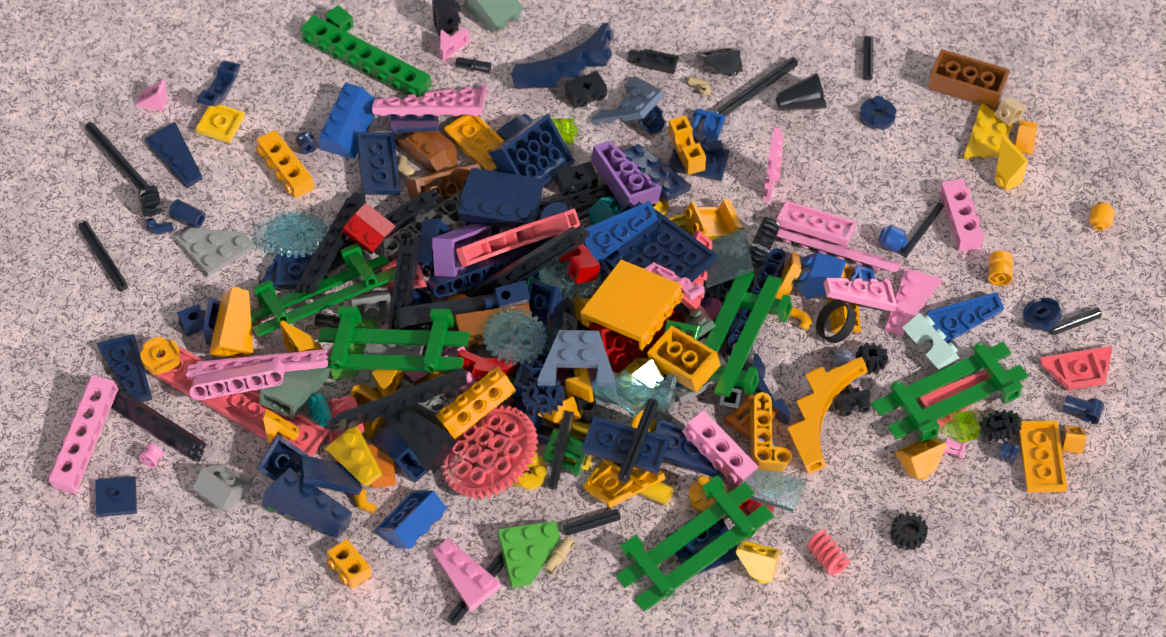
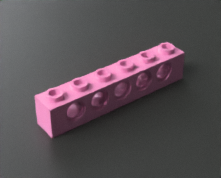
[49,375,118,494]

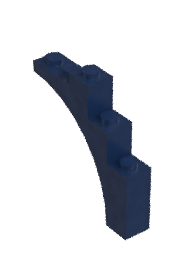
[511,23,614,89]

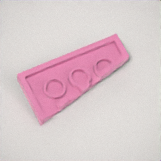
[763,127,784,202]
[885,268,942,336]
[823,278,897,312]
[433,538,501,612]

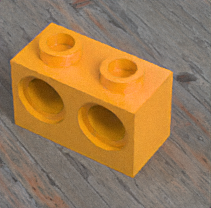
[327,539,371,589]

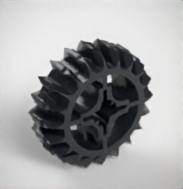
[745,217,781,267]

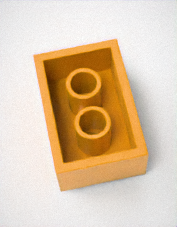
[647,326,721,393]

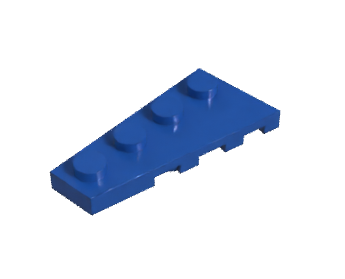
[584,201,658,262]
[925,292,1004,343]

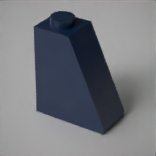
[375,425,430,483]

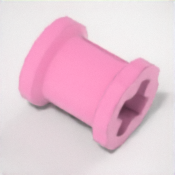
[943,437,967,459]

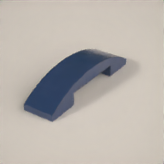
[197,60,241,107]
[753,353,790,425]

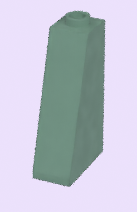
[259,368,330,420]

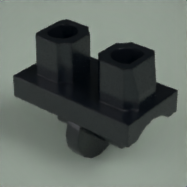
[834,384,871,417]

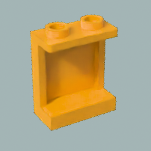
[684,199,743,241]

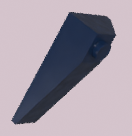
[511,322,557,400]

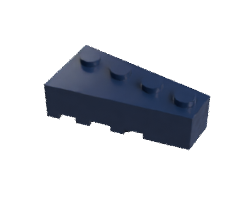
[261,468,353,539]

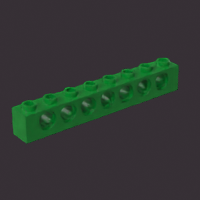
[300,15,431,97]

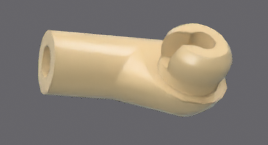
[688,76,711,96]
[398,156,416,178]

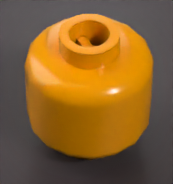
[1089,202,1115,231]

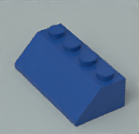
[319,83,376,159]

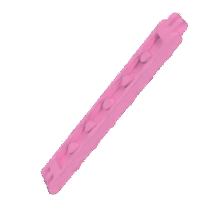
[777,227,901,272]
[186,349,330,378]

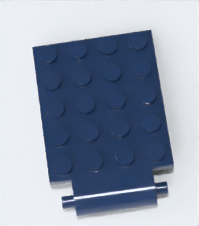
[603,201,718,283]

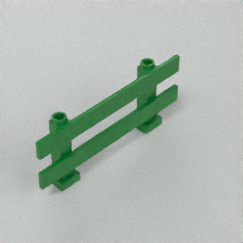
[250,243,396,337]
[685,270,792,397]
[318,306,470,373]
[871,342,1029,444]
[616,475,774,612]

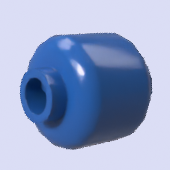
[878,225,908,252]

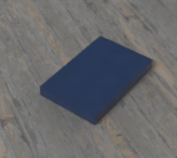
[668,143,730,182]
[299,455,362,495]

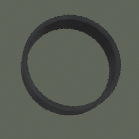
[816,300,856,343]

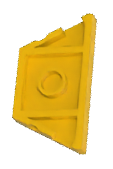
[963,103,1012,160]

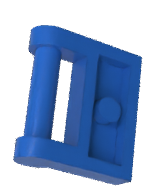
[691,109,726,142]

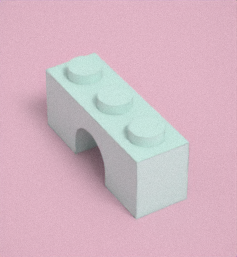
[902,312,960,371]

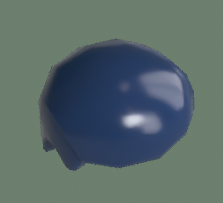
[638,105,666,134]

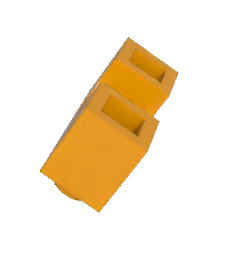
[668,115,706,175]

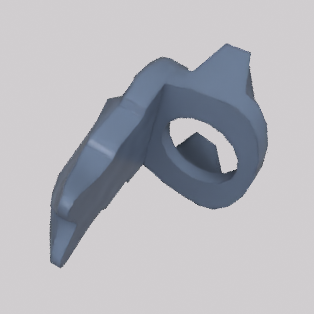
[830,348,859,382]

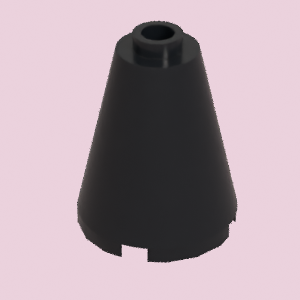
[775,73,827,111]

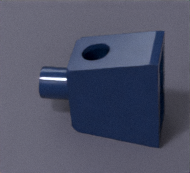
[483,280,530,309]

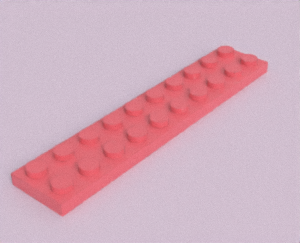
[149,346,330,457]

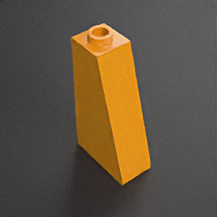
[210,287,253,358]

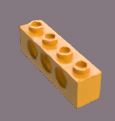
[256,129,314,199]
[435,367,516,439]

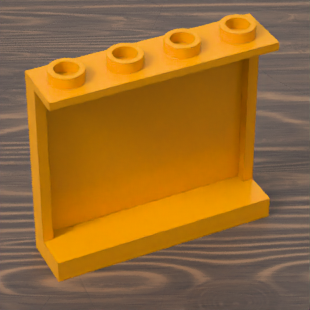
[581,260,683,350]

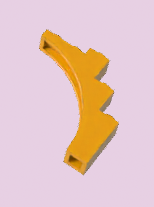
[788,357,868,474]

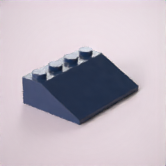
[489,114,575,185]
[458,168,545,229]

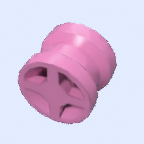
[139,443,164,468]

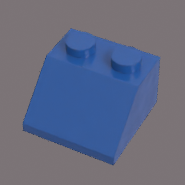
[793,252,846,299]

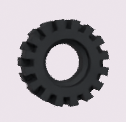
[890,512,928,551]

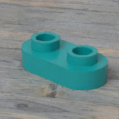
[307,393,331,428]

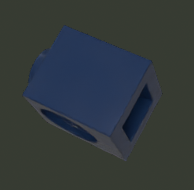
[177,304,206,336]

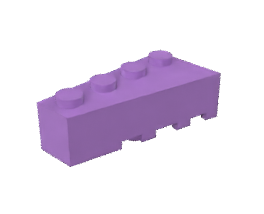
[591,141,662,208]
[432,224,492,277]

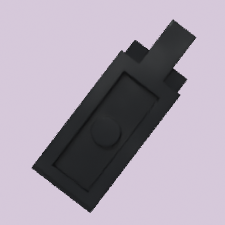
[627,48,679,74]

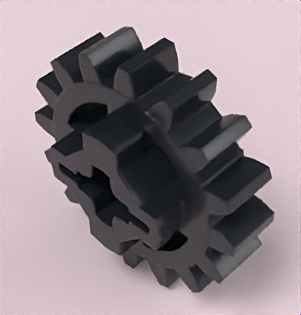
[978,409,1022,443]

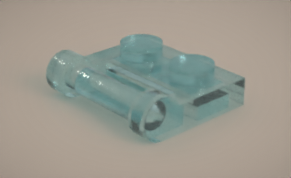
[602,370,656,418]

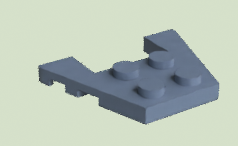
[592,76,664,126]
[538,330,616,387]

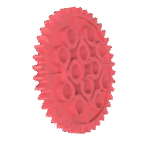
[441,405,538,499]

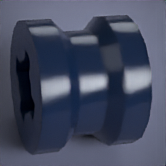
[296,131,317,154]
[998,440,1020,464]

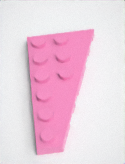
[372,84,487,116]

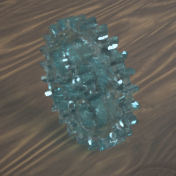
[266,211,327,258]
[539,260,601,299]
[483,307,547,365]

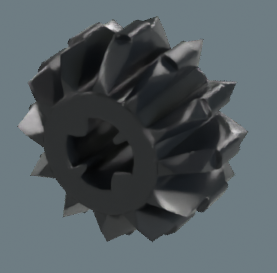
[138,185,162,217]
[855,341,889,375]

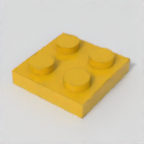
[196,104,245,143]

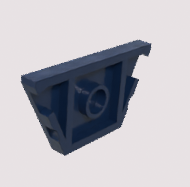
[258,253,328,289]

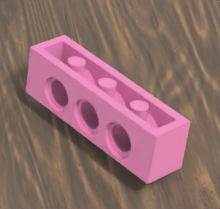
[940,179,984,252]
[682,410,758,487]

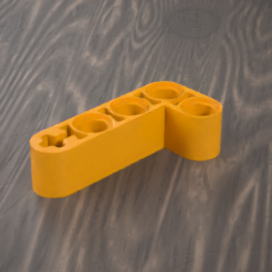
[750,392,792,472]

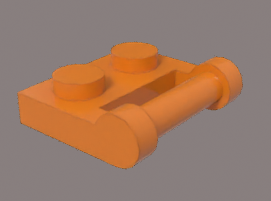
[723,395,776,441]

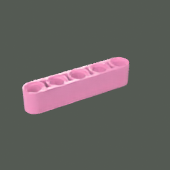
[190,361,285,400]

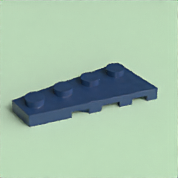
[145,121,203,188]
[96,334,152,402]

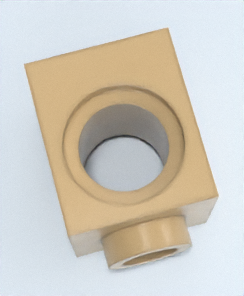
[994,97,1027,125]

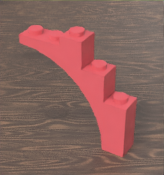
[456,208,580,267]

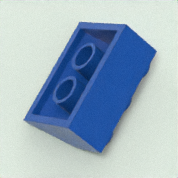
[374,490,447,549]

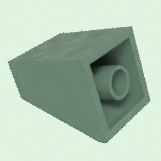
[462,0,524,32]

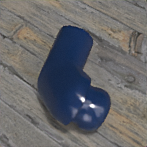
[696,134,723,152]
[146,218,174,235]

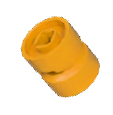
[988,250,1013,286]

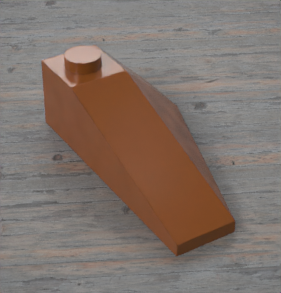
[406,163,482,216]

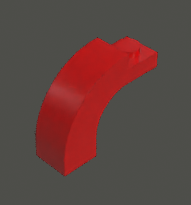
[457,342,525,382]

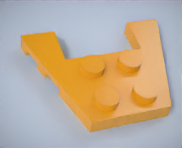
[584,459,666,508]

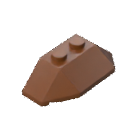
[394,131,457,173]

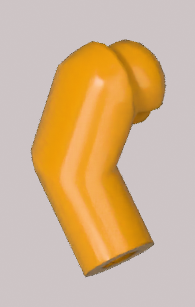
[789,307,812,330]
[353,488,377,514]

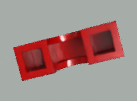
[553,234,600,284]

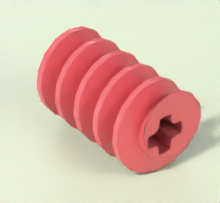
[808,529,850,575]

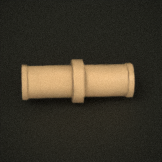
[542,536,576,575]

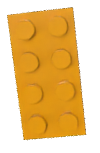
[444,114,504,171]
[1018,420,1067,493]

